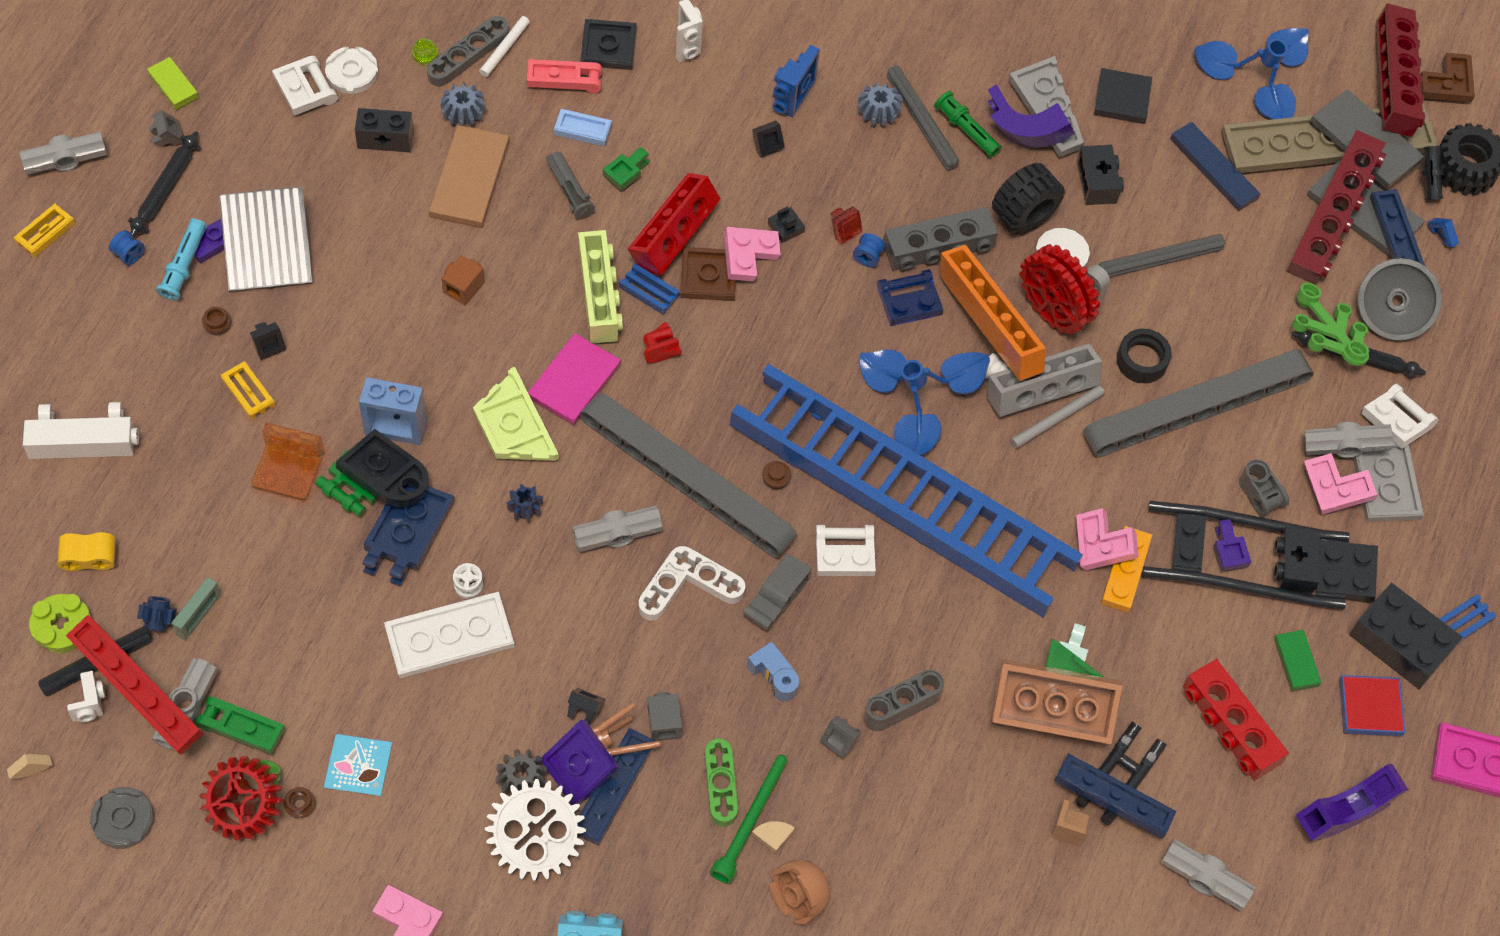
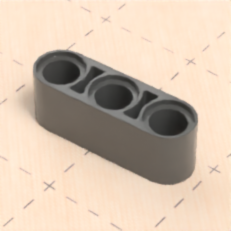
[864,670,944,731]

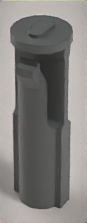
[546,152,595,219]

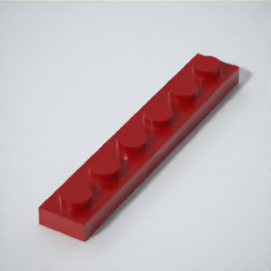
[66,615,204,755]

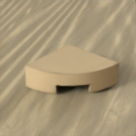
[7,754,53,779]
[752,821,795,854]

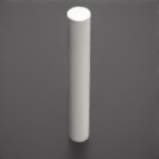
[479,16,530,77]

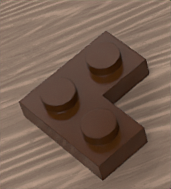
[1420,53,1475,103]

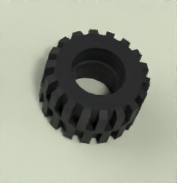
[1439,123,1500,195]
[992,163,1065,234]

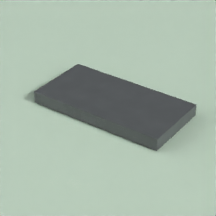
[1310,89,1424,189]
[1307,159,1425,257]

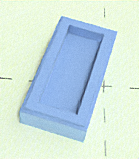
[554,109,612,147]

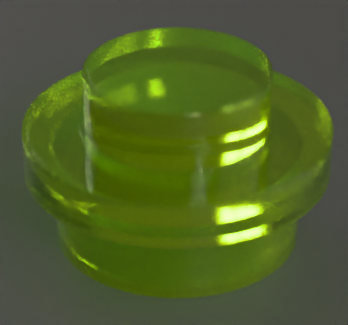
[412,38,438,64]

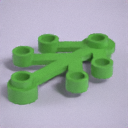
[1292,283,1369,366]

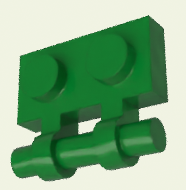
[315,449,378,517]

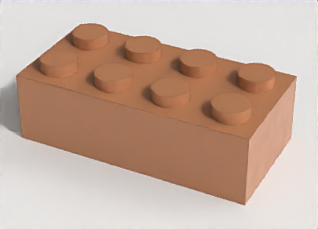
[991,659,1123,744]

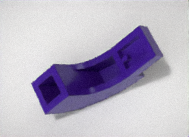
[988,84,1075,147]
[1296,764,1408,841]

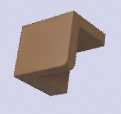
[1051,799,1090,847]

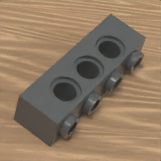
[883,207,998,271]

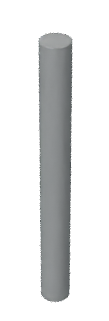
[1010,385,1105,449]

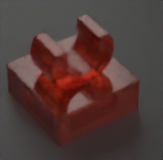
[830,206,863,244]

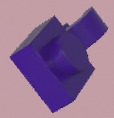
[1214,519,1251,571]

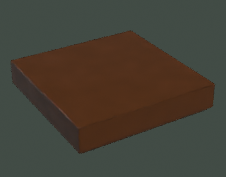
[680,247,736,301]

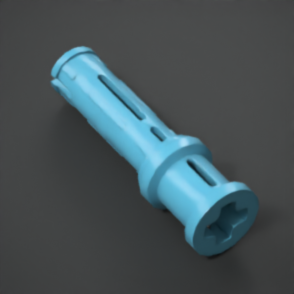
[156,218,207,301]

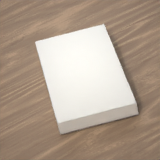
[384,592,515,679]

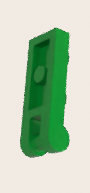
[195,696,285,755]

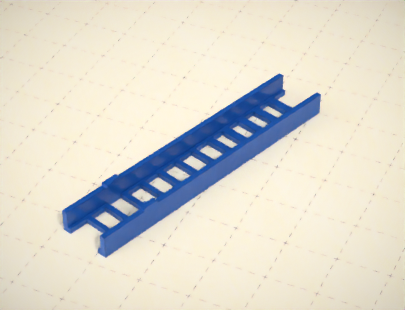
[730,364,1083,618]

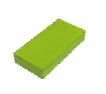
[147,57,199,110]

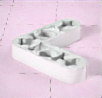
[639,546,745,621]

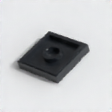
[580,19,637,70]
[1094,68,1152,124]

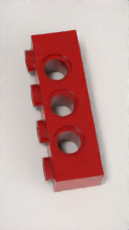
[627,173,721,275]
[1183,658,1289,781]

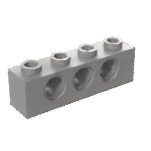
[987,343,1102,417]

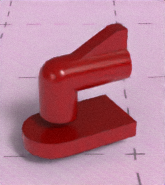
[643,322,682,363]

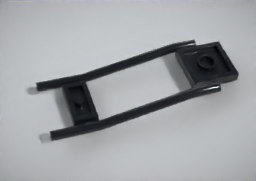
[1142,501,1378,610]

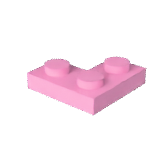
[723,227,781,281]
[1304,453,1377,515]
[1076,508,1139,571]
[372,885,443,936]

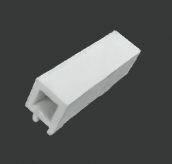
[23,402,139,459]

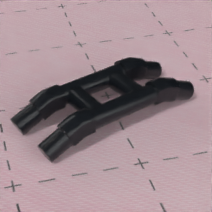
[1076,721,1167,825]

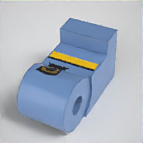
[746,642,799,701]

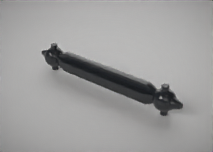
[128,131,201,237]
[1291,330,1426,378]

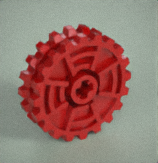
[1019,244,1100,335]

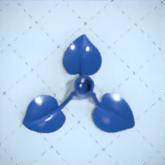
[1194,28,1309,120]
[859,350,990,456]

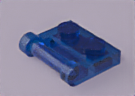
[877,269,944,326]

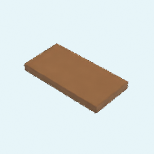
[429,125,509,227]

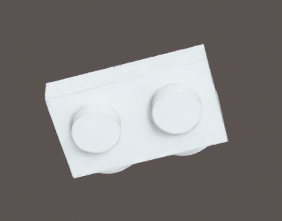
[676,0,703,62]

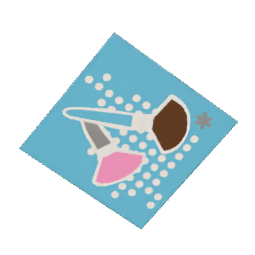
[323,734,392,796]

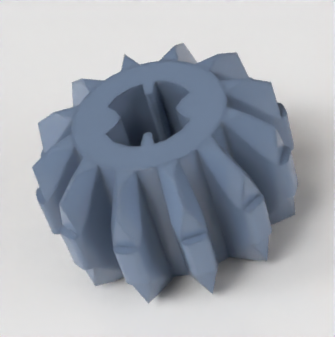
[440,82,486,127]
[858,82,902,128]

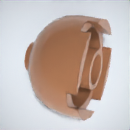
[769,860,830,924]

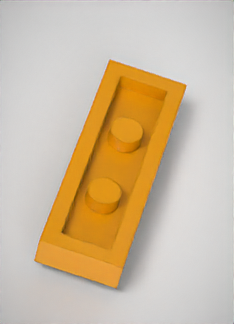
[1101,526,1152,613]

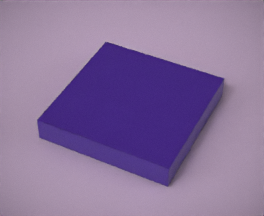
[541,720,619,805]

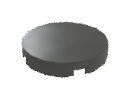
[90,787,154,849]

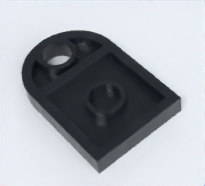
[336,429,429,507]

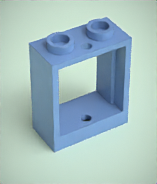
[359,377,427,445]

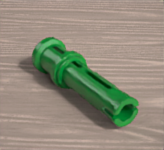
[934,91,1002,158]

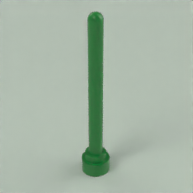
[709,754,787,884]

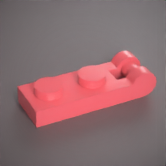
[527,59,602,93]

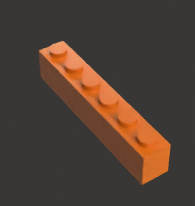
[940,245,1046,381]

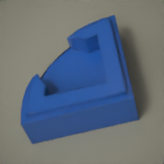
[1428,218,1459,247]

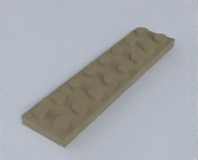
[1221,104,1438,173]

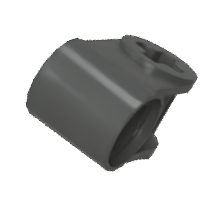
[1239,459,1289,517]

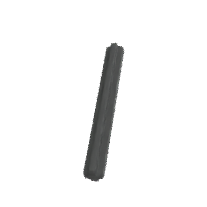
[887,65,959,170]
[1099,234,1225,277]

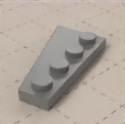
[1008,56,1084,158]

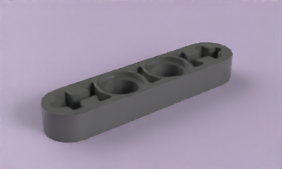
[427,16,509,86]

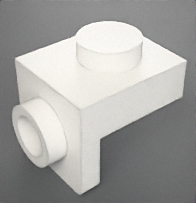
[67,671,106,722]

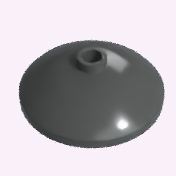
[1358,258,1442,340]

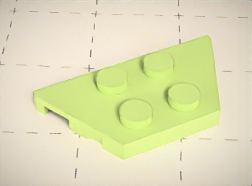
[473,367,559,461]

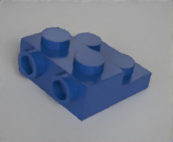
[772,45,820,118]

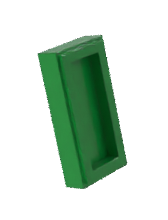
[1274,630,1322,692]

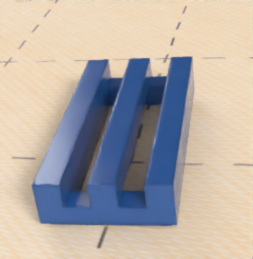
[619,264,680,315]
[1440,594,1496,643]

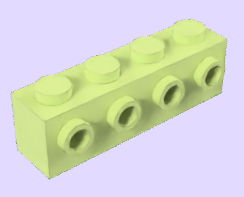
[578,230,623,343]

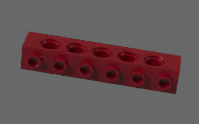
[1376,3,1425,137]
[1286,130,1386,285]

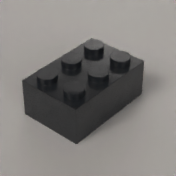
[1349,582,1463,690]

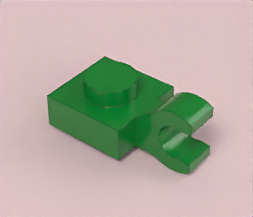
[603,147,649,191]

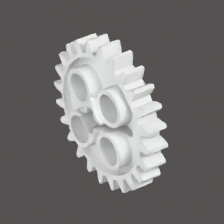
[485,779,586,880]

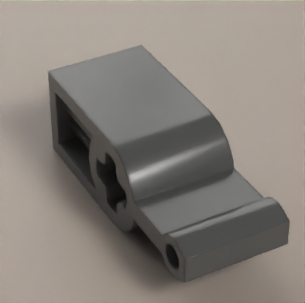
[743,553,812,631]

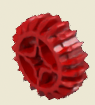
[199,756,284,841]

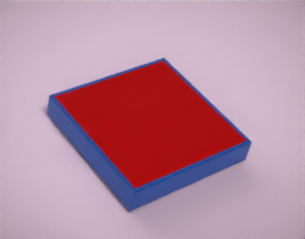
[1339,675,1405,737]

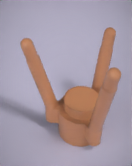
[592,703,661,756]

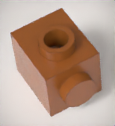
[441,255,485,306]

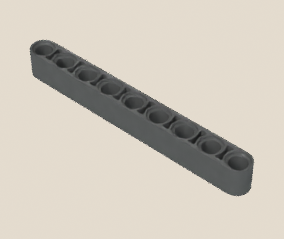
[1083,349,1314,457]
[580,392,797,558]

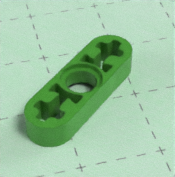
[705,738,738,827]

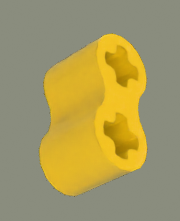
[57,532,116,571]

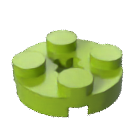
[29,594,91,653]

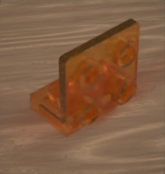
[251,422,325,501]

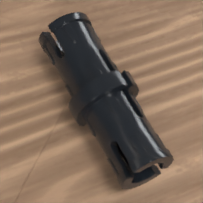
[1423,146,1444,200]

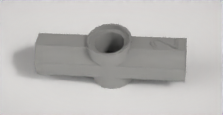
[20,131,107,175]
[1304,422,1393,458]
[572,506,663,552]
[152,658,218,750]
[1161,839,1256,911]

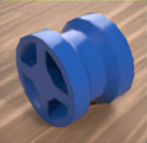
[109,230,145,265]
[853,233,886,267]

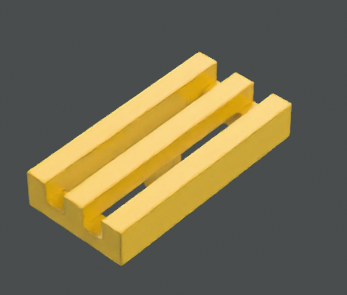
[14,203,75,258]
[220,361,275,420]

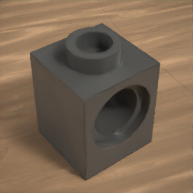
[647,692,682,741]

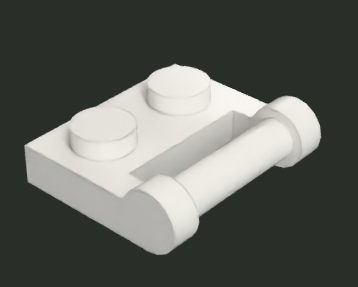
[272,56,338,116]
[1361,384,1439,448]
[815,525,876,576]

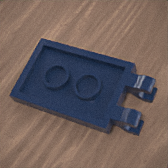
[362,485,455,587]

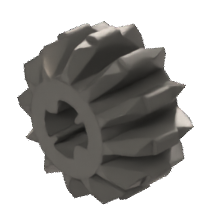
[496,748,547,795]

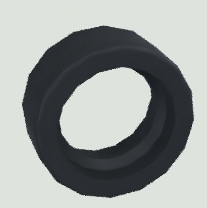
[1117,328,1172,383]

